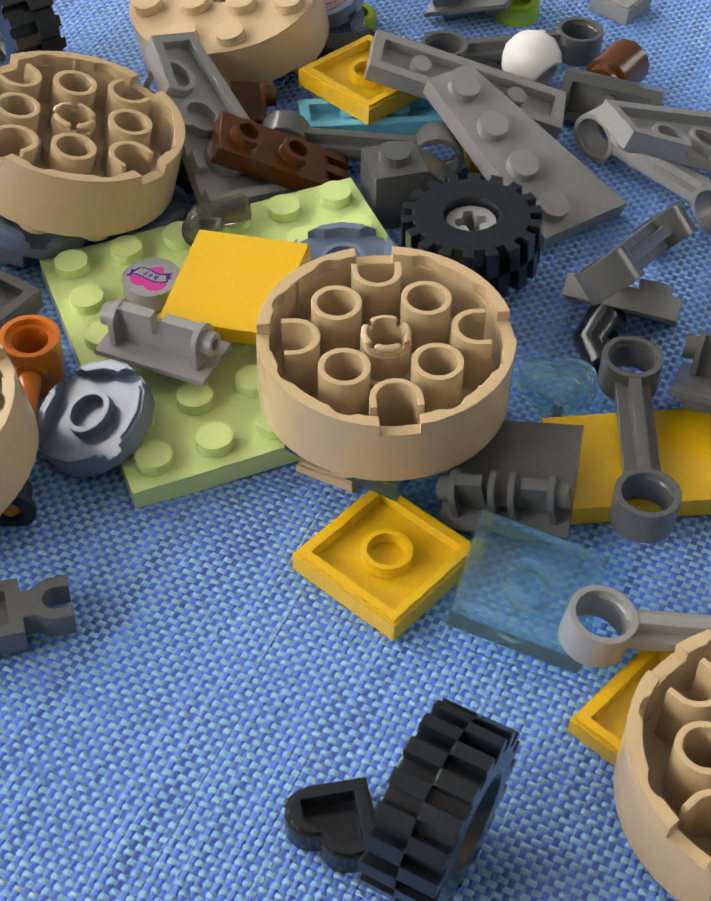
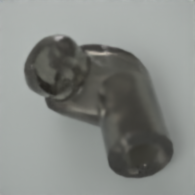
[181,193,252,246]

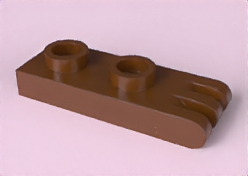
[211,111,348,192]

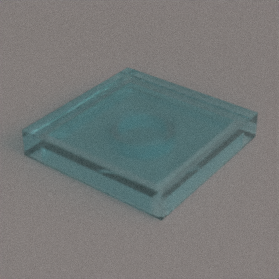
[446,509,607,674]

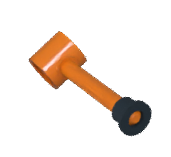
[0,314,66,526]

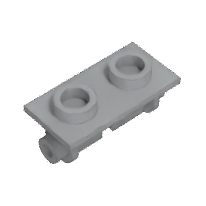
[94,298,232,387]

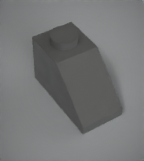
[360,140,461,230]

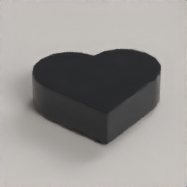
[284,777,375,873]

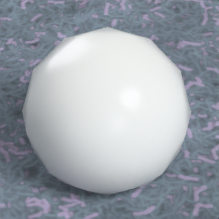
[502,30,562,85]

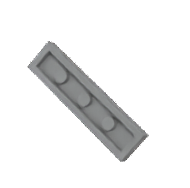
[364,29,566,139]

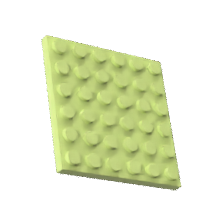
[38,177,390,508]

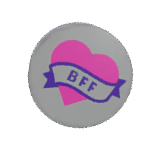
[122,258,180,312]

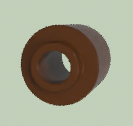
[586,39,649,83]

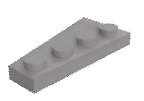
[144,32,293,218]
[423,63,627,250]
[595,99,711,172]

